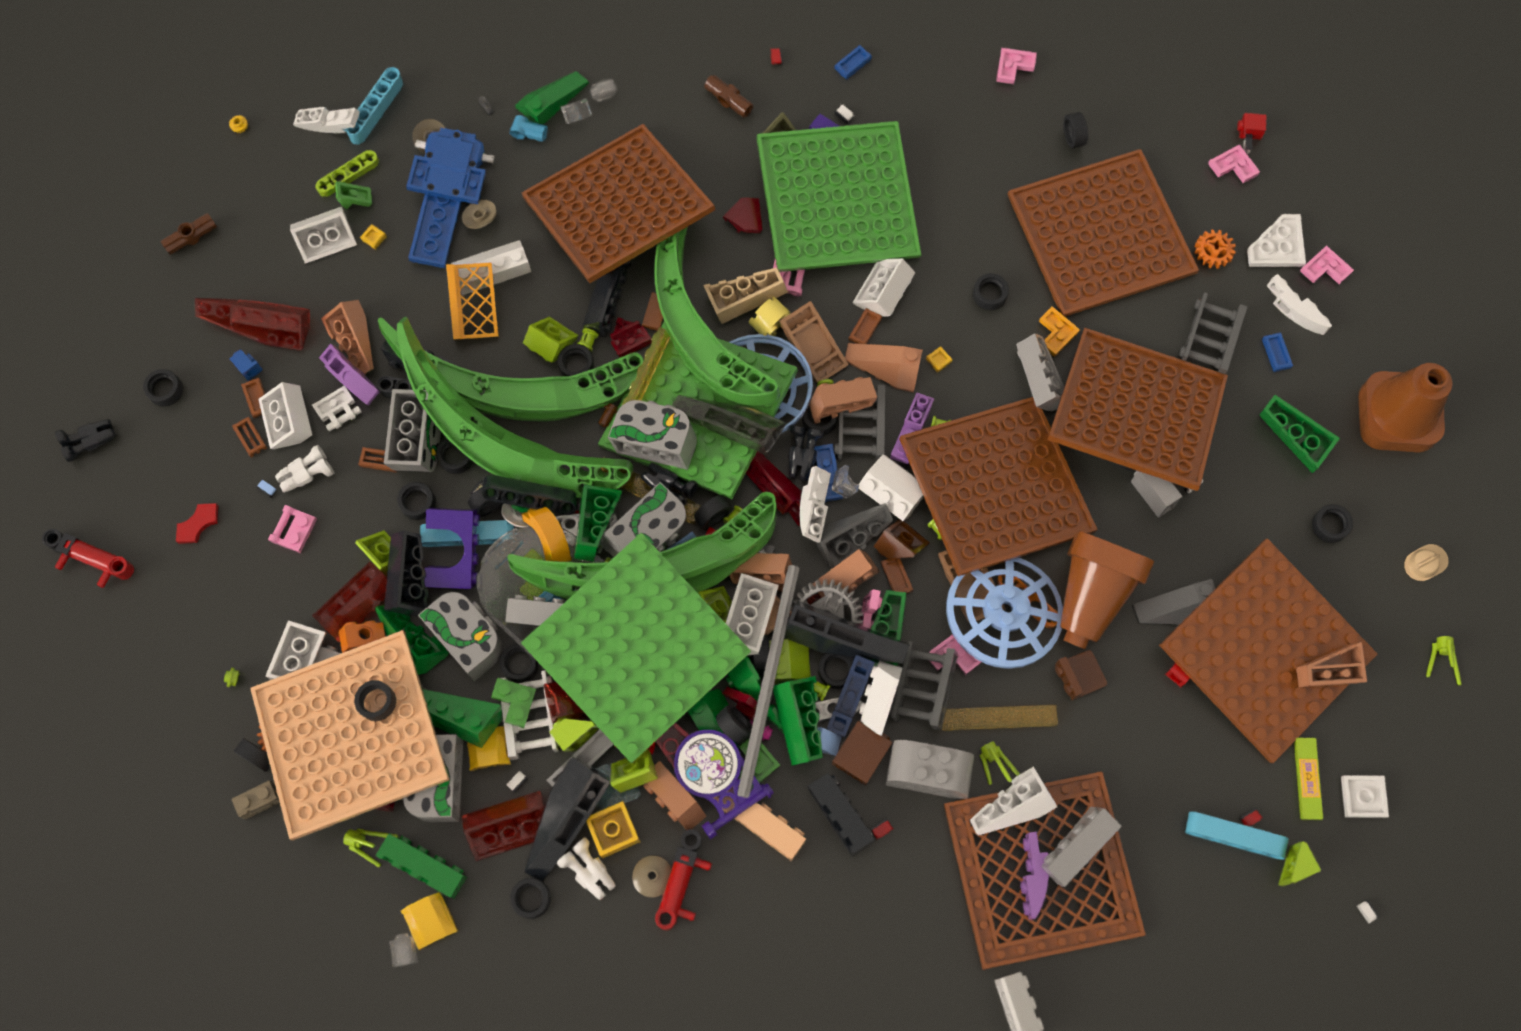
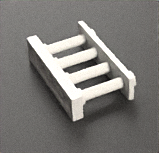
[500,671,559,760]

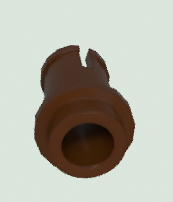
[598,403,618,428]

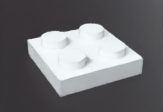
[1341,776,1389,818]

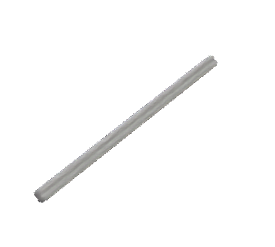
[737,565,799,798]

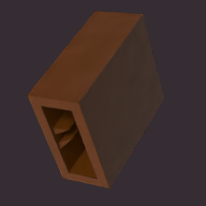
[832,721,892,786]

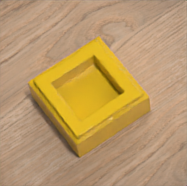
[360,224,387,249]
[926,346,953,372]

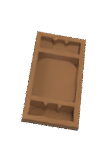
[779,301,849,383]
[938,550,1006,624]

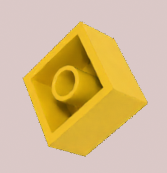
[586,801,640,858]

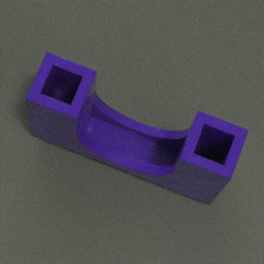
[424,508,480,589]

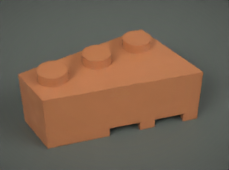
[809,377,877,424]
[812,549,880,597]
[1296,642,1367,687]
[643,761,706,830]

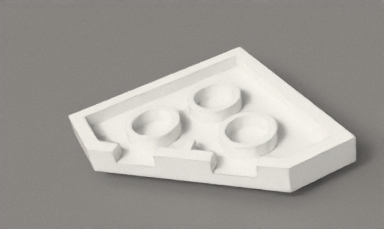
[1247,214,1306,267]

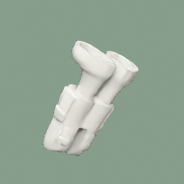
[275,445,335,493]
[557,837,616,900]

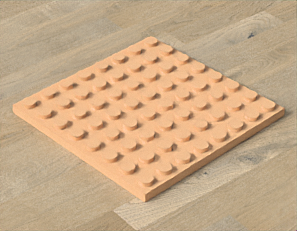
[250,630,449,841]

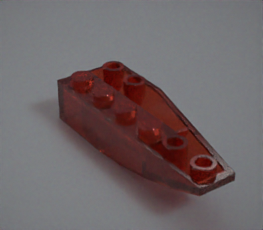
[195,298,310,351]

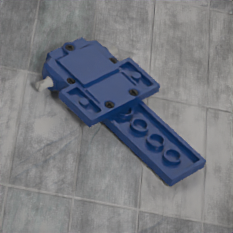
[406,128,494,268]

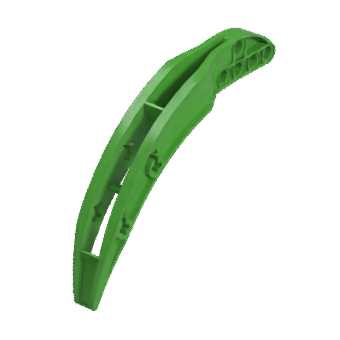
[654,227,780,406]
[397,317,633,498]
[378,318,643,421]
[507,492,776,600]

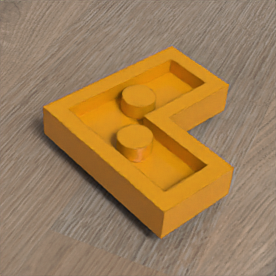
[1039,307,1080,357]

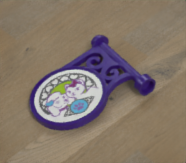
[674,730,774,840]

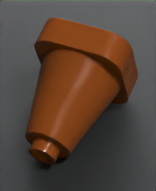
[1359,363,1452,452]
[1060,531,1155,649]

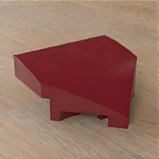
[722,198,762,234]
[610,318,653,358]
[723,686,758,721]

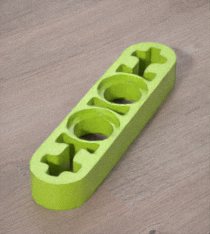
[316,150,379,197]

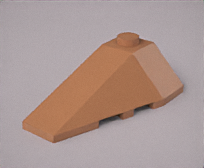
[321,300,374,375]
[845,343,922,392]

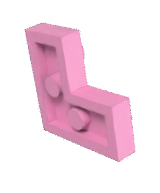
[996,48,1037,84]
[1208,145,1260,183]
[1300,246,1354,284]
[859,589,882,629]
[928,634,981,675]

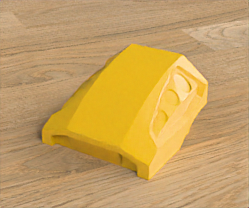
[467,726,511,771]
[401,892,458,950]

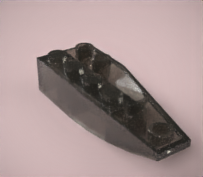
[672,395,786,456]

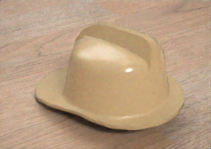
[1404,544,1448,581]

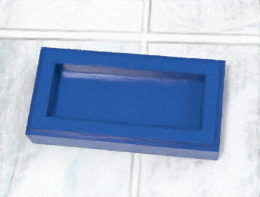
[835,45,872,80]
[1262,333,1293,372]

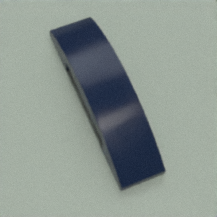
[827,655,875,737]

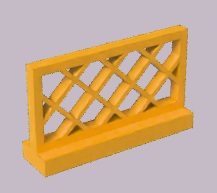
[446,262,498,340]

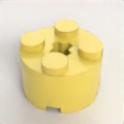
[749,297,790,336]

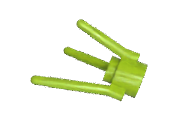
[1426,636,1462,686]
[979,741,1020,785]
[343,828,398,867]

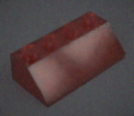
[312,561,387,642]
[462,790,546,861]

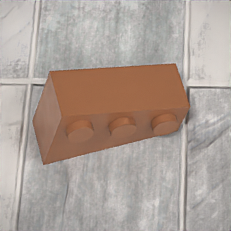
[730,553,792,592]

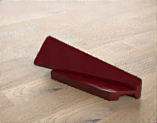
[746,450,802,527]

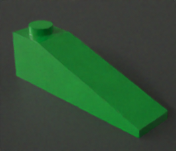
[515,71,589,125]
[375,605,449,675]
[725,656,784,734]
[687,689,742,768]

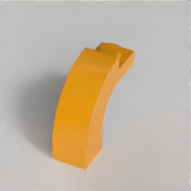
[522,507,571,562]

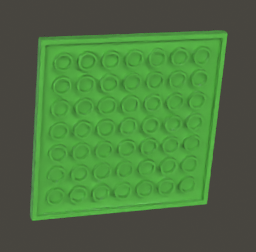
[756,121,921,272]
[598,322,798,499]
[521,533,751,763]

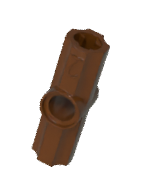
[704,75,754,118]
[160,213,217,255]

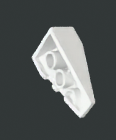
[970,767,1057,835]

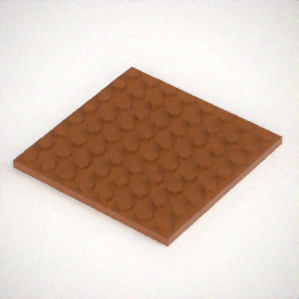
[522,124,715,283]
[1007,149,1199,317]
[1047,328,1228,491]
[899,397,1098,577]
[1159,538,1377,763]

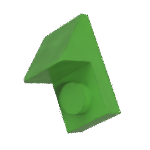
[335,181,372,210]

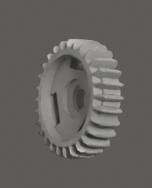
[791,579,863,624]

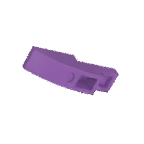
[319,344,380,406]
[890,393,934,465]
[1020,832,1049,920]

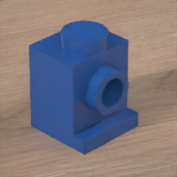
[229,350,263,381]

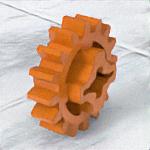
[1194,229,1236,269]

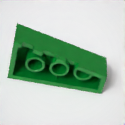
[1259,395,1340,473]
[574,485,622,562]
[868,590,907,669]
[773,676,823,765]
[422,689,503,748]
[375,834,467,899]

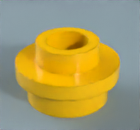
[229,115,248,133]

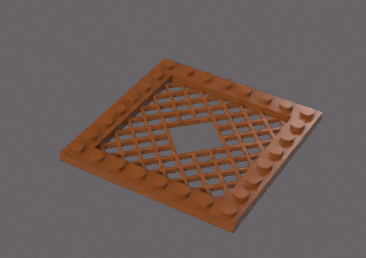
[944,772,1146,970]

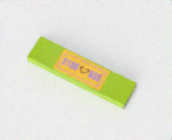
[1294,738,1323,820]

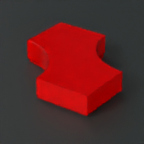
[176,503,218,544]

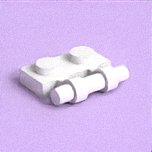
[312,386,362,432]

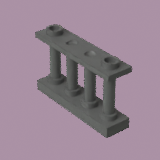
[1179,292,1248,374]
[834,385,885,462]
[890,641,958,731]

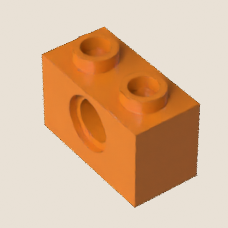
[339,621,385,653]

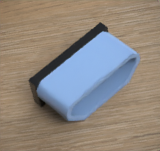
[256,480,276,498]

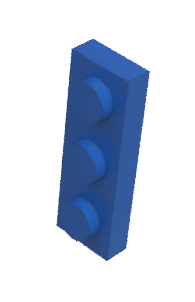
[814,444,843,502]

